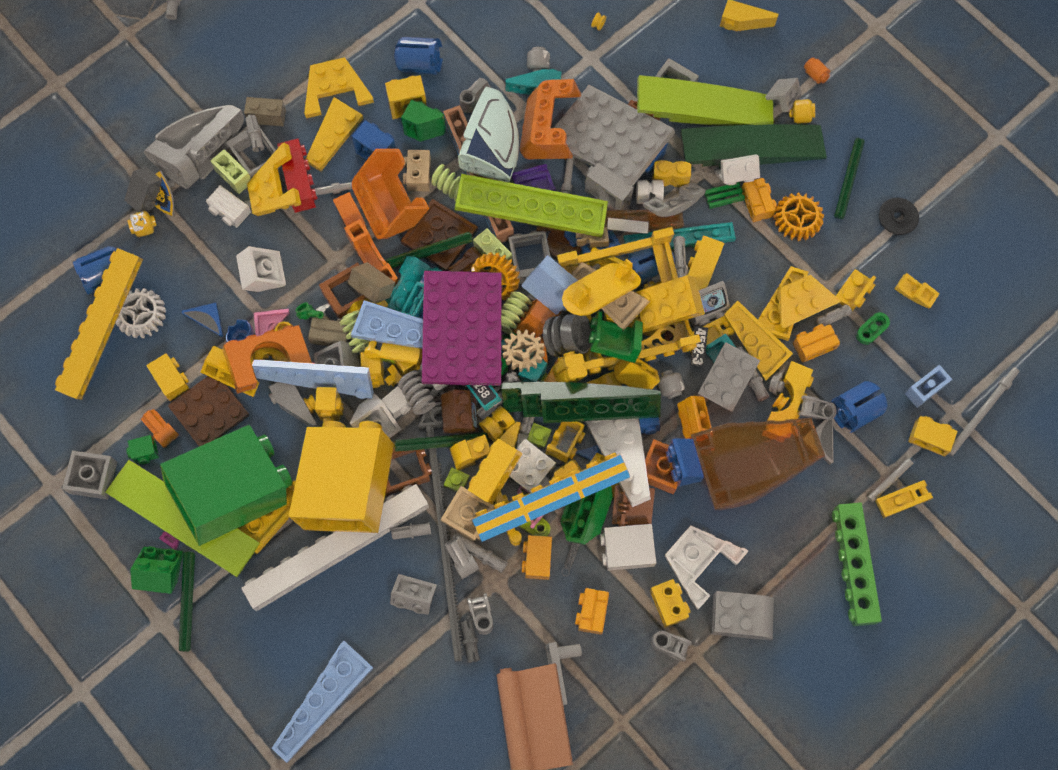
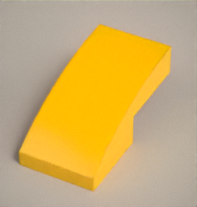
[895,273,940,309]

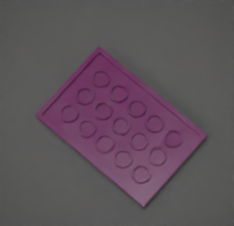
[422,271,501,386]

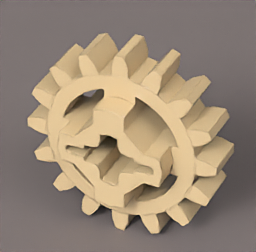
[502,330,545,372]

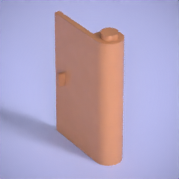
[496,663,573,770]

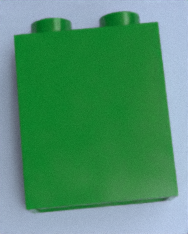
[160,425,293,546]

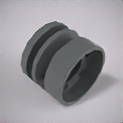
[543,314,592,357]

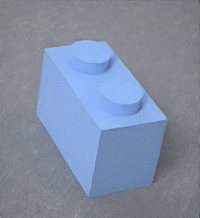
[905,365,952,408]

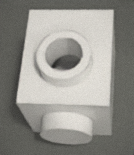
[382,386,411,419]

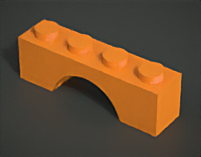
[344,219,399,288]

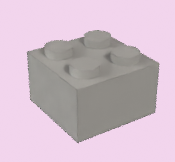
[62,451,117,500]

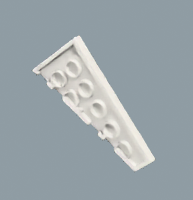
[584,419,651,507]

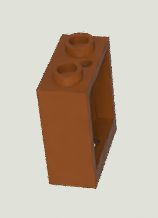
[319,262,372,319]
[385,448,432,496]

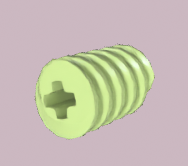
[431,164,461,202]
[501,292,532,335]
[339,310,369,353]

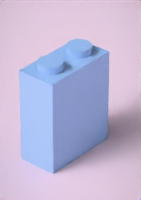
[521,255,578,315]

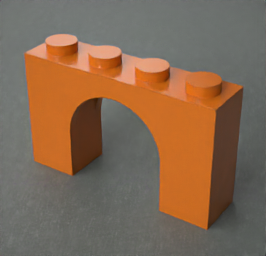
[223,325,312,394]

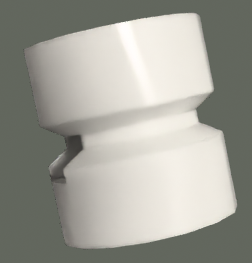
[636,180,664,204]

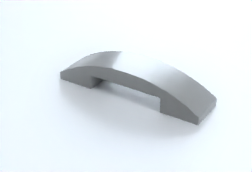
[643,182,706,217]

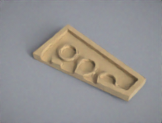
[571,262,650,329]

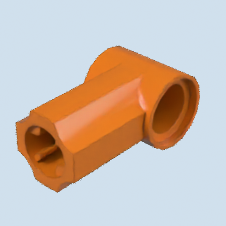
[141,409,179,448]

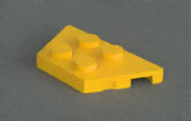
[777,275,840,330]

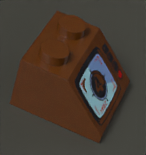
[441,390,479,434]

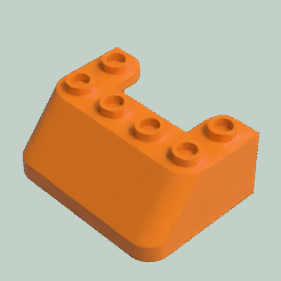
[520,79,581,159]
[352,149,429,239]

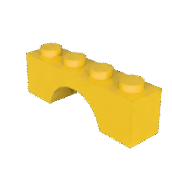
[762,361,814,443]

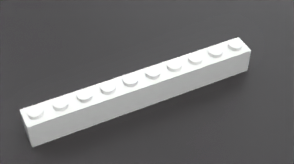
[242,484,429,611]

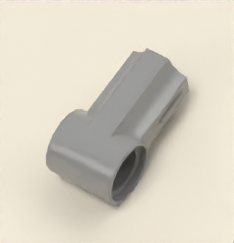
[460,78,491,113]
[445,536,479,579]

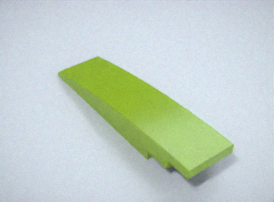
[637,75,774,126]
[105,460,260,577]

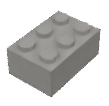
[698,342,760,412]

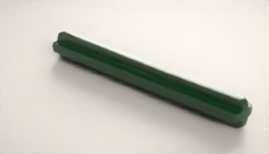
[834,138,865,219]
[385,232,473,268]
[394,432,489,452]
[178,551,195,652]

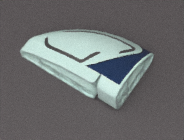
[458,86,519,182]

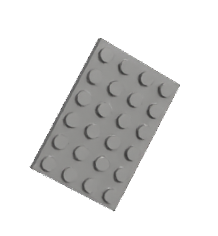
[554,85,675,186]

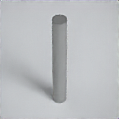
[867,458,913,503]

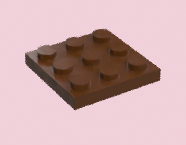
[401,199,478,271]
[168,376,250,447]

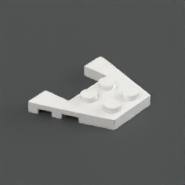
[664,526,748,610]

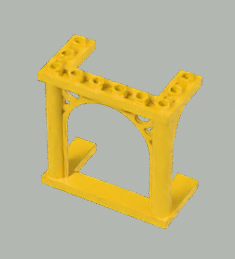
[557,227,701,375]

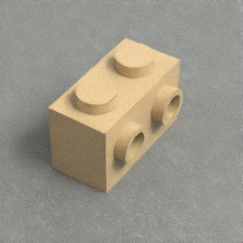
[403,150,431,191]

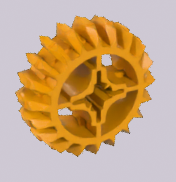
[773,192,824,242]
[471,252,520,301]

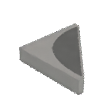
[804,419,834,465]

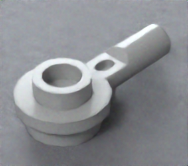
[769,361,790,395]

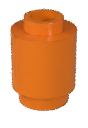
[804,57,830,84]

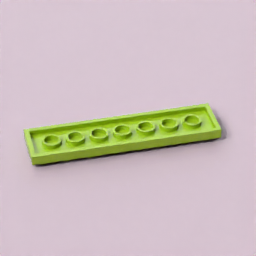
[455,174,608,237]

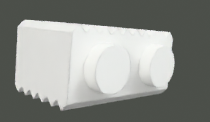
[206,185,251,228]

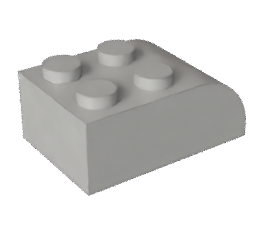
[711,591,774,640]

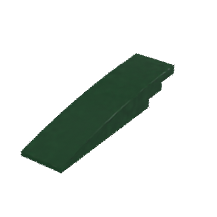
[680,124,827,168]
[501,382,661,423]

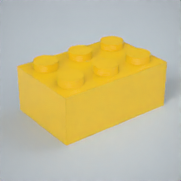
[635,275,705,331]

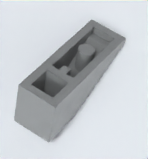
[268,382,318,427]

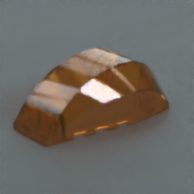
[691,418,825,510]

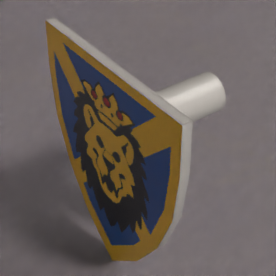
[155,171,175,216]

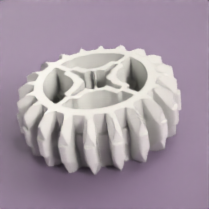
[116,288,166,339]

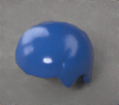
[225,319,254,342]

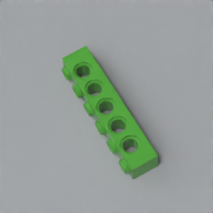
[832,502,882,626]

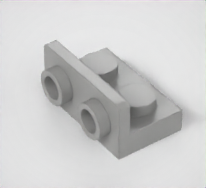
[390,574,437,615]

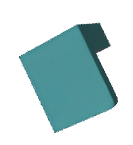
[706,333,736,363]

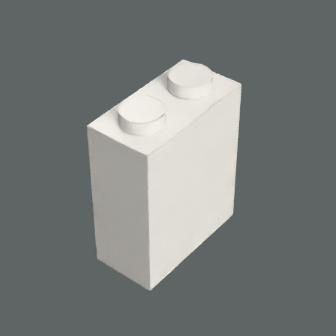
[600,524,656,571]

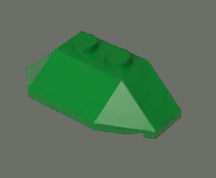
[560,486,613,545]

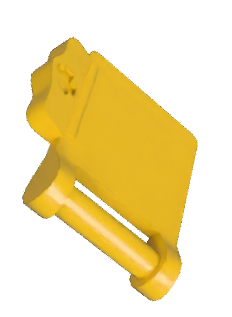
[363,340,421,364]

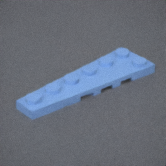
[351,300,423,349]
[252,359,374,399]
[272,640,373,763]

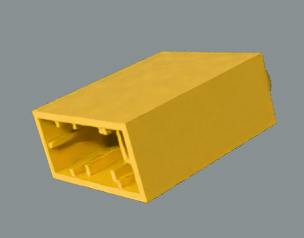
[289,420,394,533]

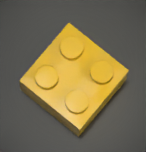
[385,75,427,119]

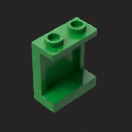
[588,311,643,363]

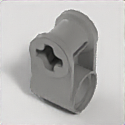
[798,396,836,420]
[467,593,493,635]
[651,631,692,662]

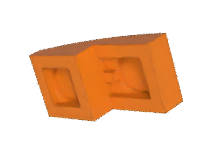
[333,192,367,228]

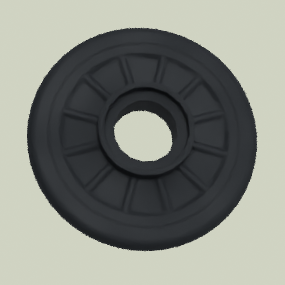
[879,198,919,235]

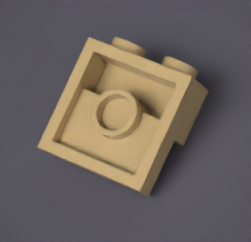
[440,486,494,542]

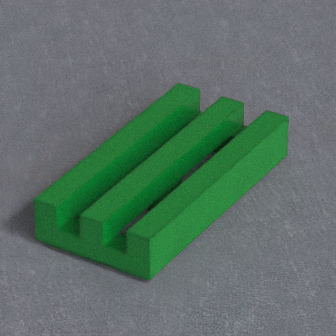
[704,182,745,209]

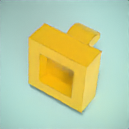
[385,364,404,387]

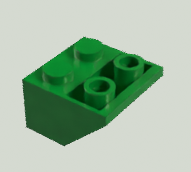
[401,100,446,142]
[130,546,183,594]

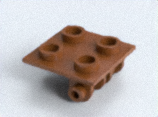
[612,485,655,527]

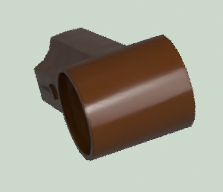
[448,247,482,272]

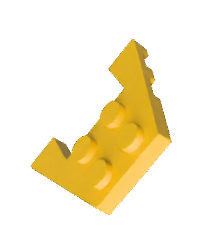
[304,57,374,118]
[247,143,301,216]

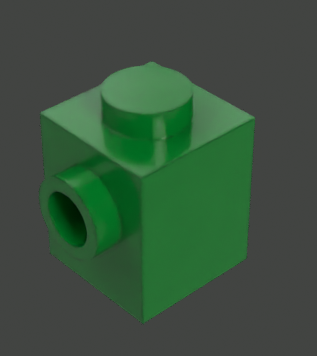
[126,435,159,465]

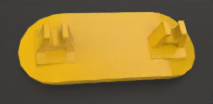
[562,259,641,316]

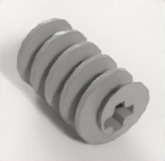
[398,370,436,415]

